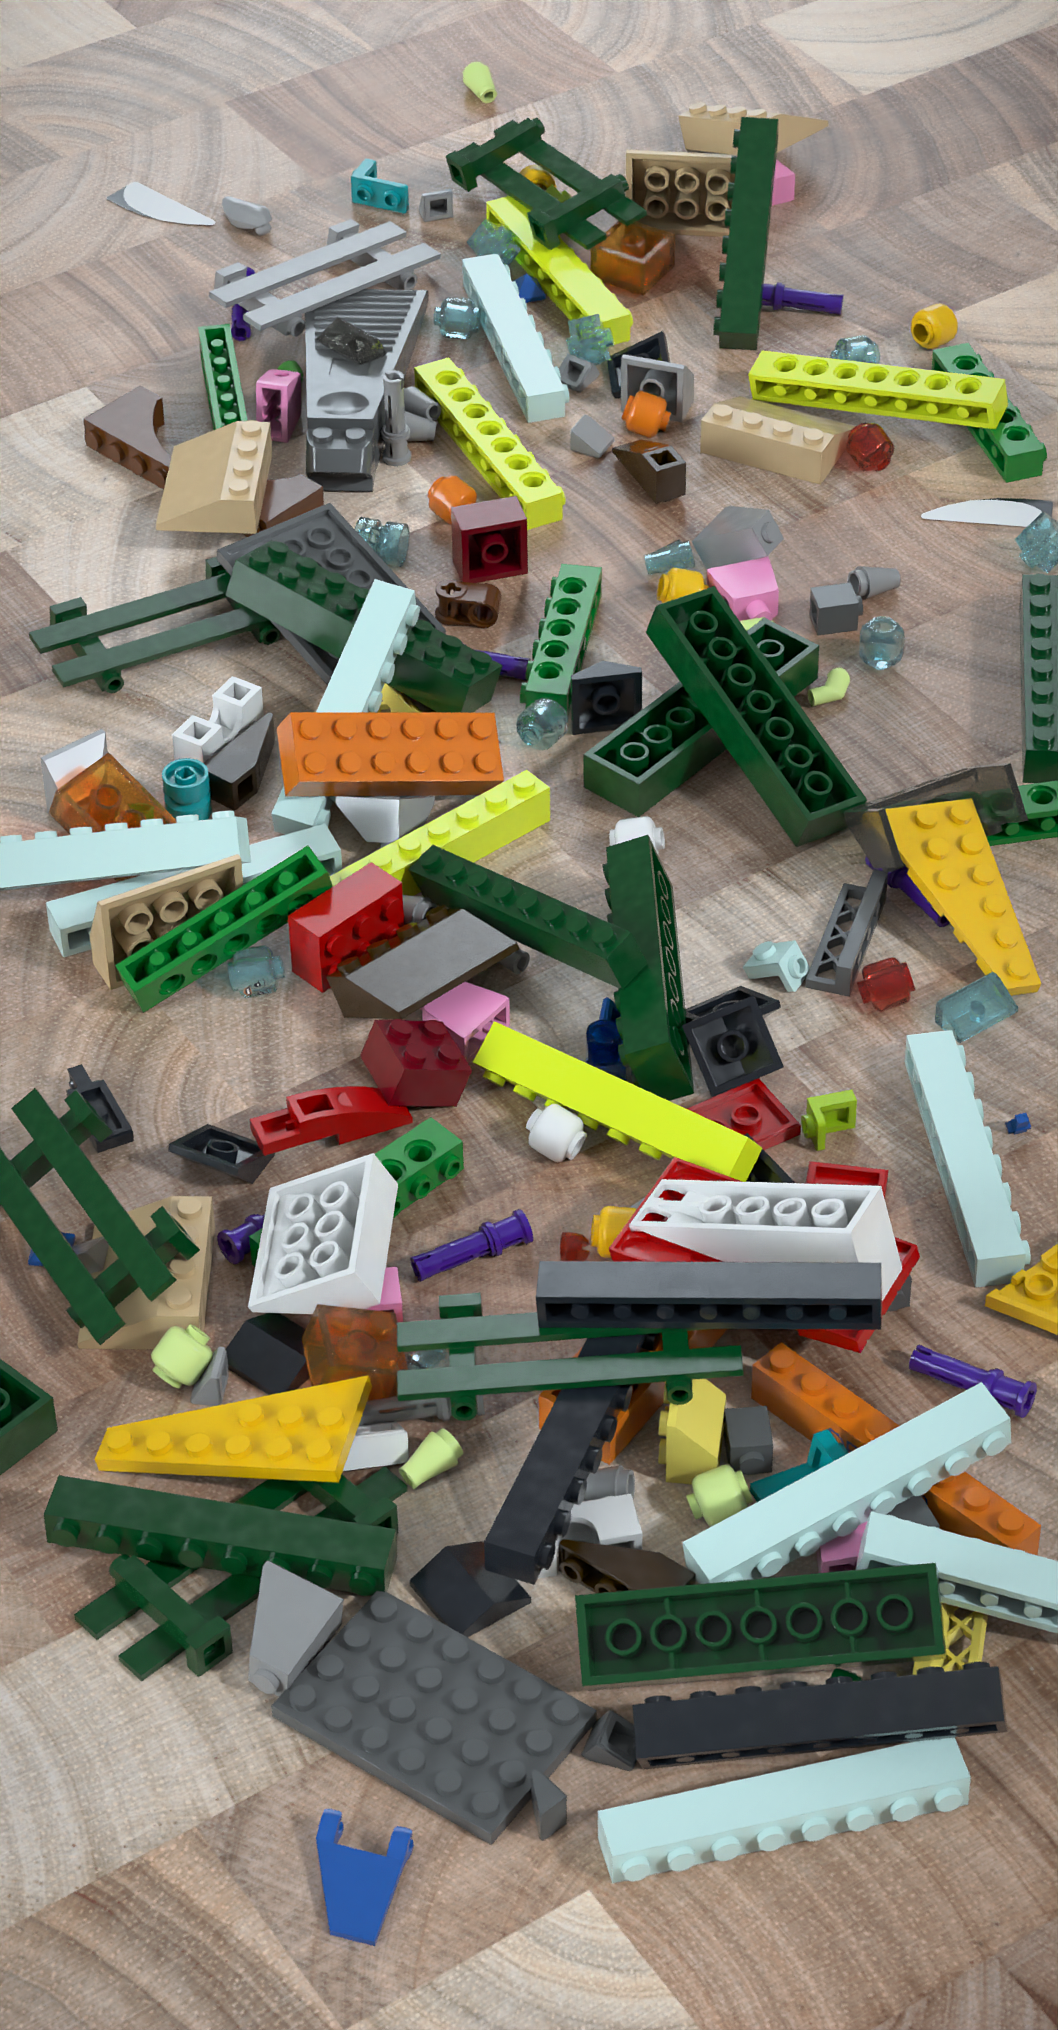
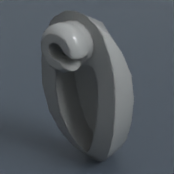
[222,196,272,235]

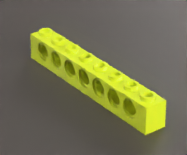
[748,350,1008,429]
[414,357,566,530]

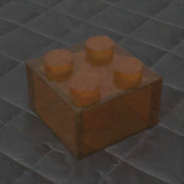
[590,221,675,295]
[302,1304,408,1401]

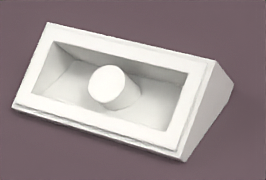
[343,1421,409,1471]

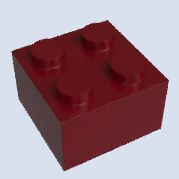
[451,496,528,583]
[360,1019,472,1107]

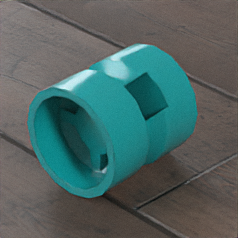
[162,758,212,823]

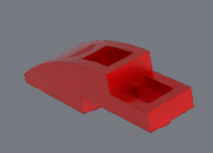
[250,1086,413,1156]

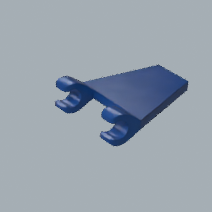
[316,1808,414,1946]

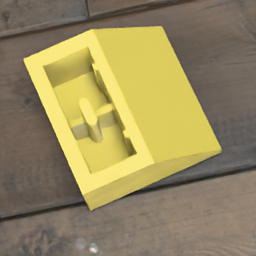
[658,1379,726,1485]

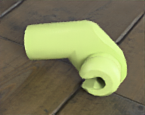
[808,667,850,706]

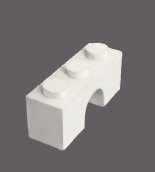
[172,676,264,763]
[517,1494,642,1582]

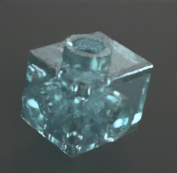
[466,219,521,265]
[566,313,614,366]
[1015,511,1058,574]

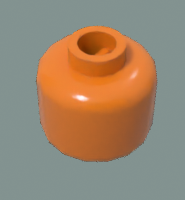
[621,391,671,438]
[427,475,477,525]

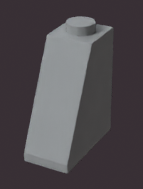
[692,506,784,569]
[248,1561,343,1697]

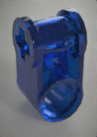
[586,1020,627,1082]

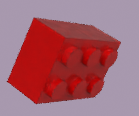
[288,862,404,993]

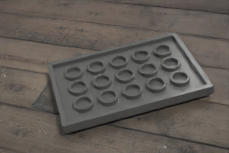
[217,503,446,686]
[271,1591,597,1845]

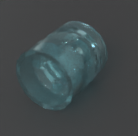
[355,517,410,567]

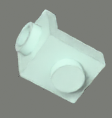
[743,940,810,992]

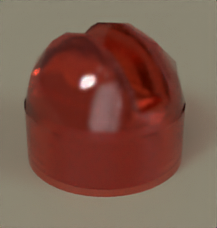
[560,1232,590,1261]

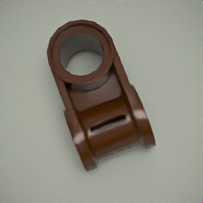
[435,580,502,628]

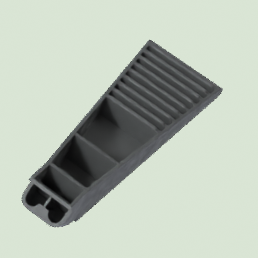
[304,288,429,492]

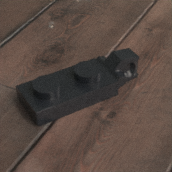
[66,1064,134,1153]

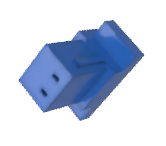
[1005,1113,1031,1135]

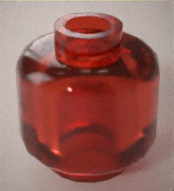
[846,422,895,471]
[856,957,916,1012]

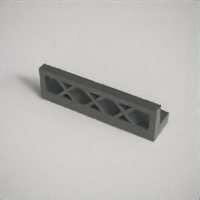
[805,869,888,997]

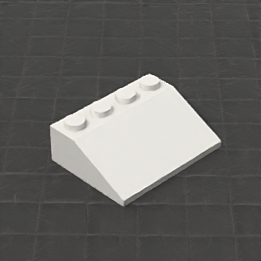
[248,1153,398,1315]

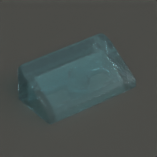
[935,972,1018,1043]

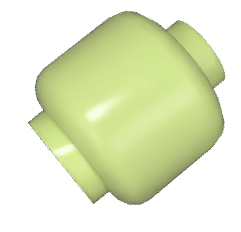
[151,1324,213,1389]
[686,1465,754,1527]

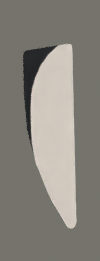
[106,182,215,225]
[921,498,1053,529]

